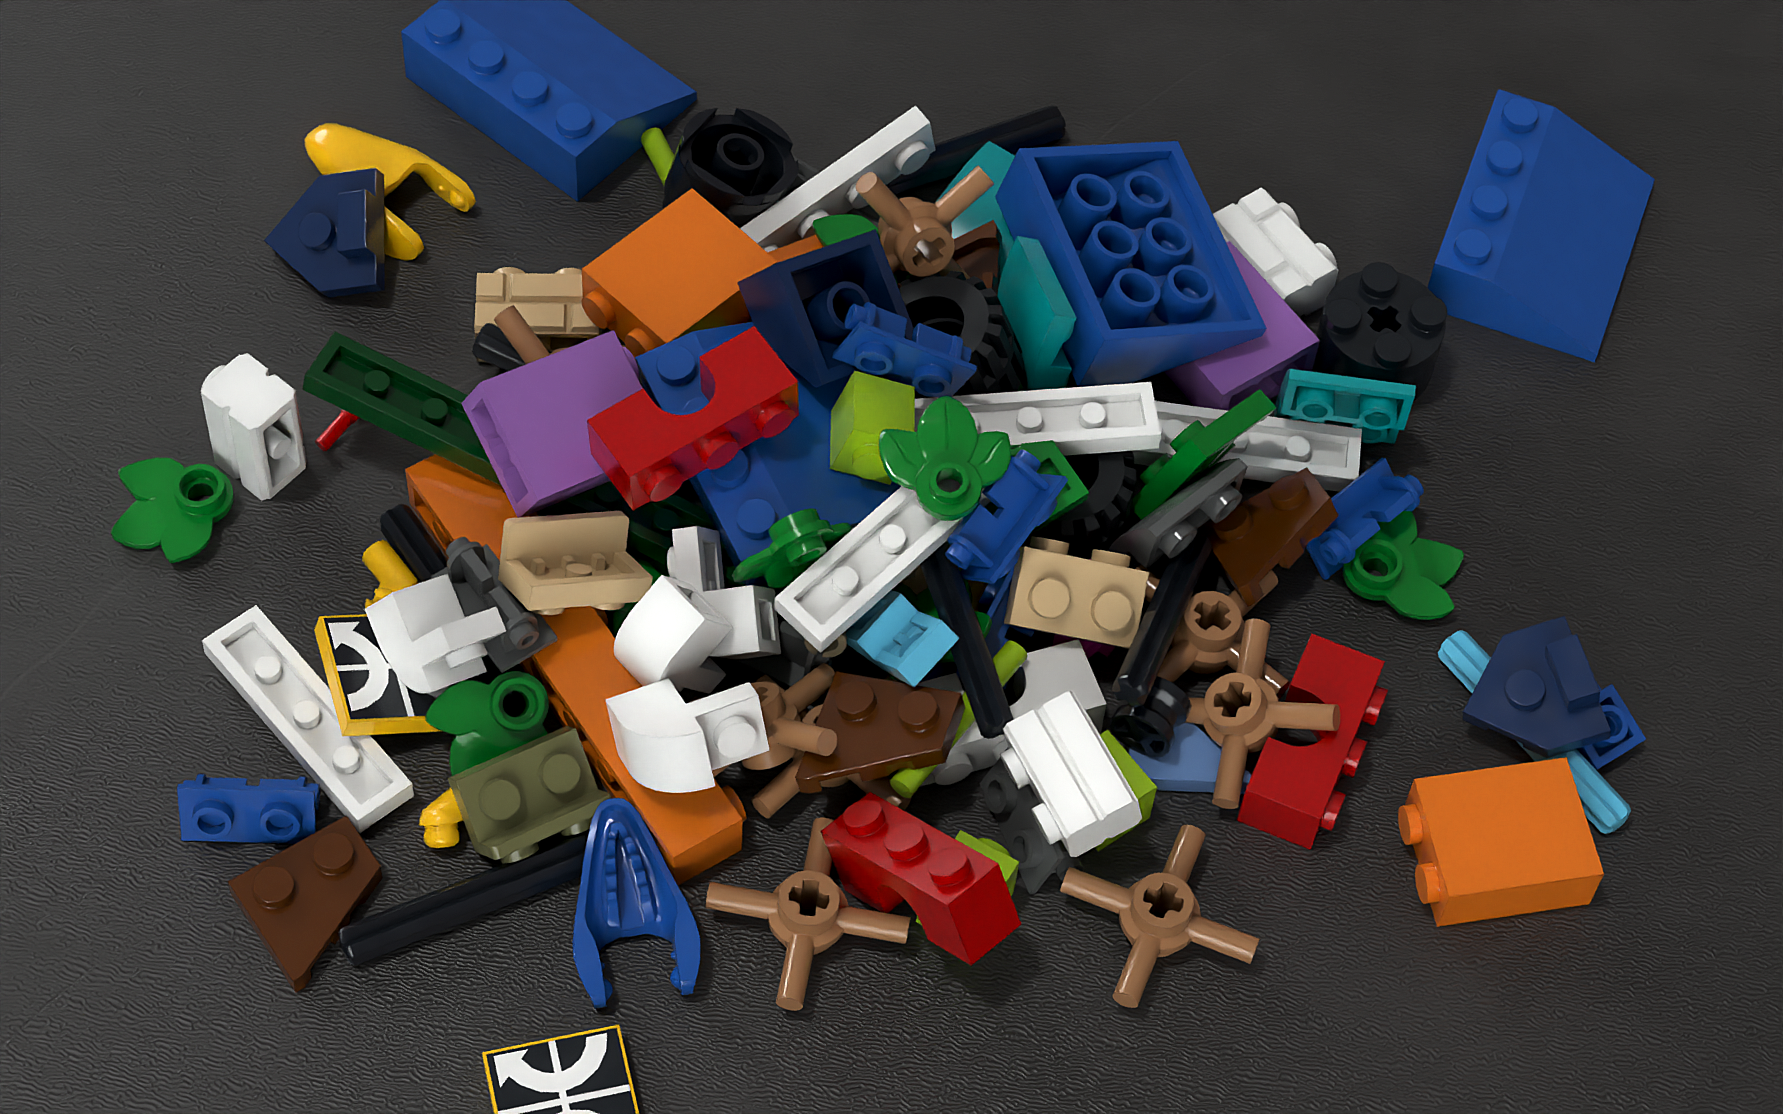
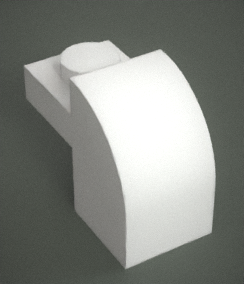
[667,526,781,659]
[365,574,506,694]
[614,575,733,694]
[605,678,769,793]

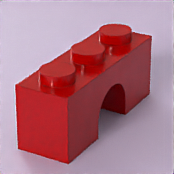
[587,326,799,511]
[1237,634,1388,850]
[820,792,1021,966]

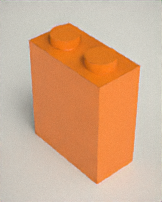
[581,188,778,360]
[1398,757,1604,927]

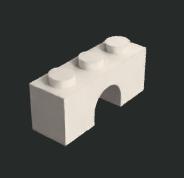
[917,639,1106,786]

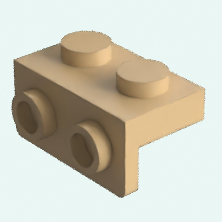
[498,511,653,615]
[1004,536,1149,649]

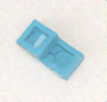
[846,590,959,687]

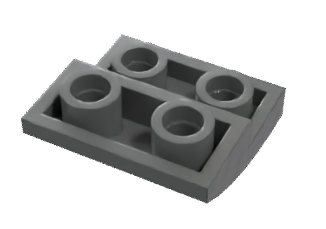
[1107,458,1248,569]

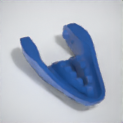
[573,798,700,1009]

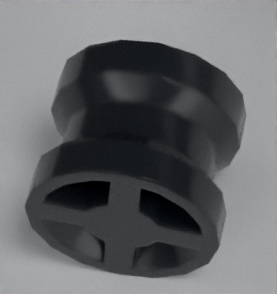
[1110,676,1192,757]

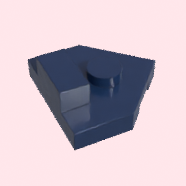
[264,168,385,297]
[1463,616,1611,758]

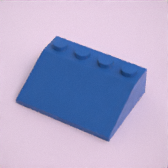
[401,0,697,202]
[1427,89,1655,363]
[995,141,1267,387]
[635,322,901,588]

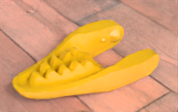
[305,123,476,261]

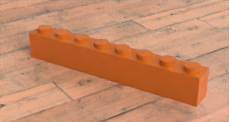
[405,454,747,885]

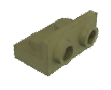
[448,726,612,863]

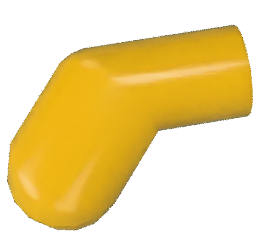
[362,540,419,608]
[419,787,463,848]

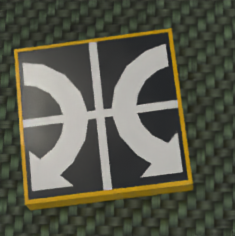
[314,614,464,737]
[482,1025,639,1114]

